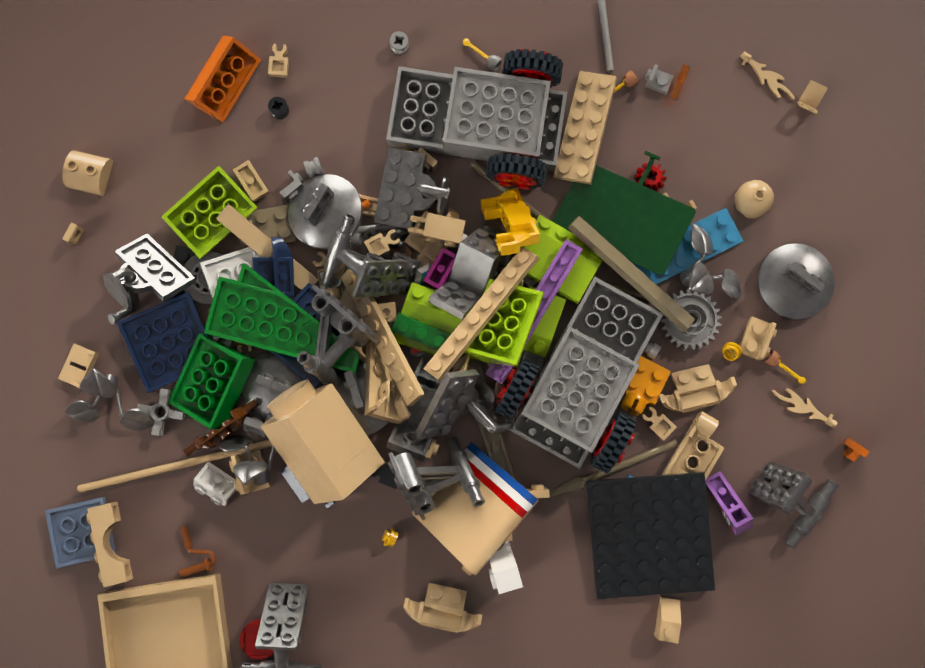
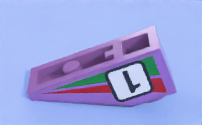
[706,471,753,536]

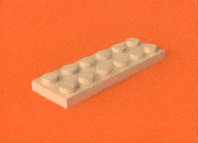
[553,71,617,185]

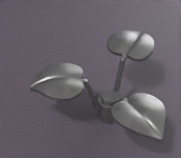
[680,224,741,299]
[65,368,155,431]
[219,435,276,485]

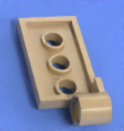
[662,411,724,481]

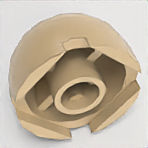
[734,180,774,219]

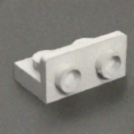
[193,462,236,507]

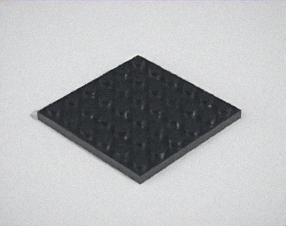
[586,472,715,599]

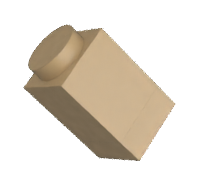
[260,379,385,504]

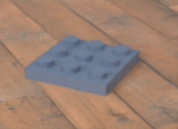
[45,497,116,568]

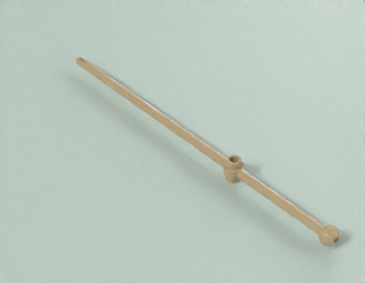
[77,440,278,492]

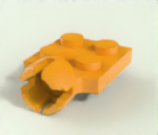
[621,356,671,415]

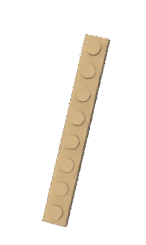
[423,246,539,382]
[341,268,425,406]

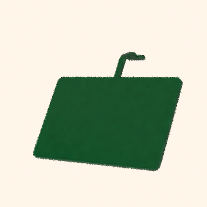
[553,151,696,275]

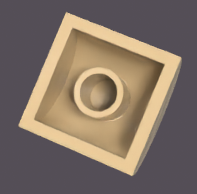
[62,150,114,196]

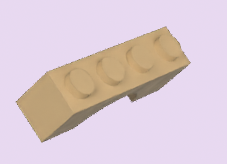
[86,502,133,587]

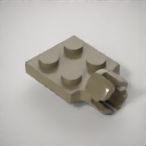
[239,204,296,244]

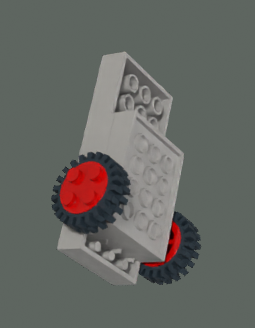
[386,49,567,190]
[494,277,663,473]

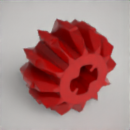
[634,162,667,192]

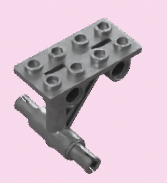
[320,213,421,298]
[297,285,380,387]
[388,437,485,520]
[749,461,839,549]
[242,583,323,668]

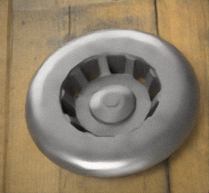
[184,251,223,304]

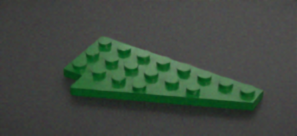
[204,263,361,373]

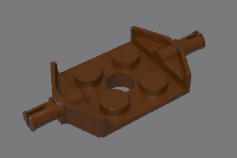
[183,399,258,457]

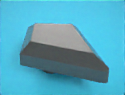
[388,228,409,250]

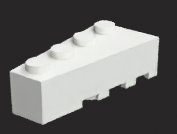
[488,541,523,594]

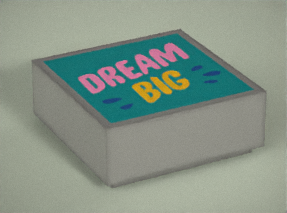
[414,263,432,286]

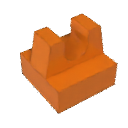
[843,437,870,462]

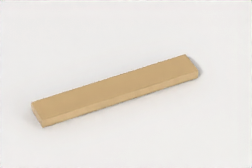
[216,204,318,290]

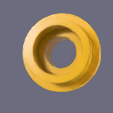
[722,342,742,361]
[382,527,398,547]

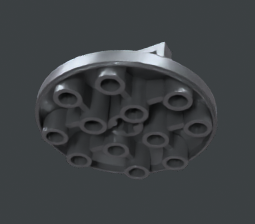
[288,174,363,249]
[757,244,835,320]
[242,351,320,422]
[325,361,390,437]

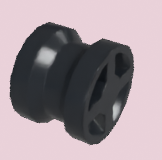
[268,97,289,119]

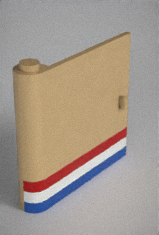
[412,442,539,576]

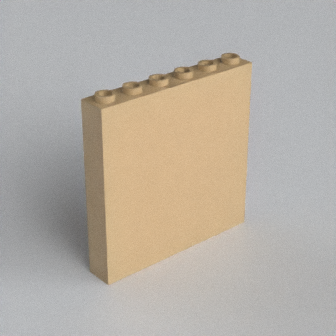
[98,573,233,668]

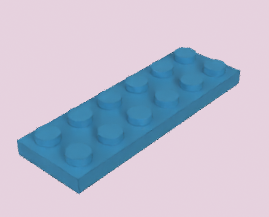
[633,208,744,285]

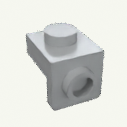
[280,170,304,202]

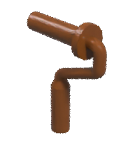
[179,526,216,577]

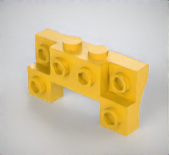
[480,188,540,256]

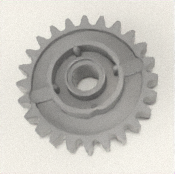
[659,289,722,351]

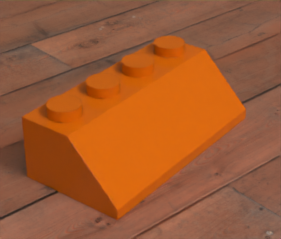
[184,36,261,122]

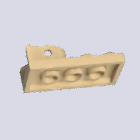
[365,341,411,424]

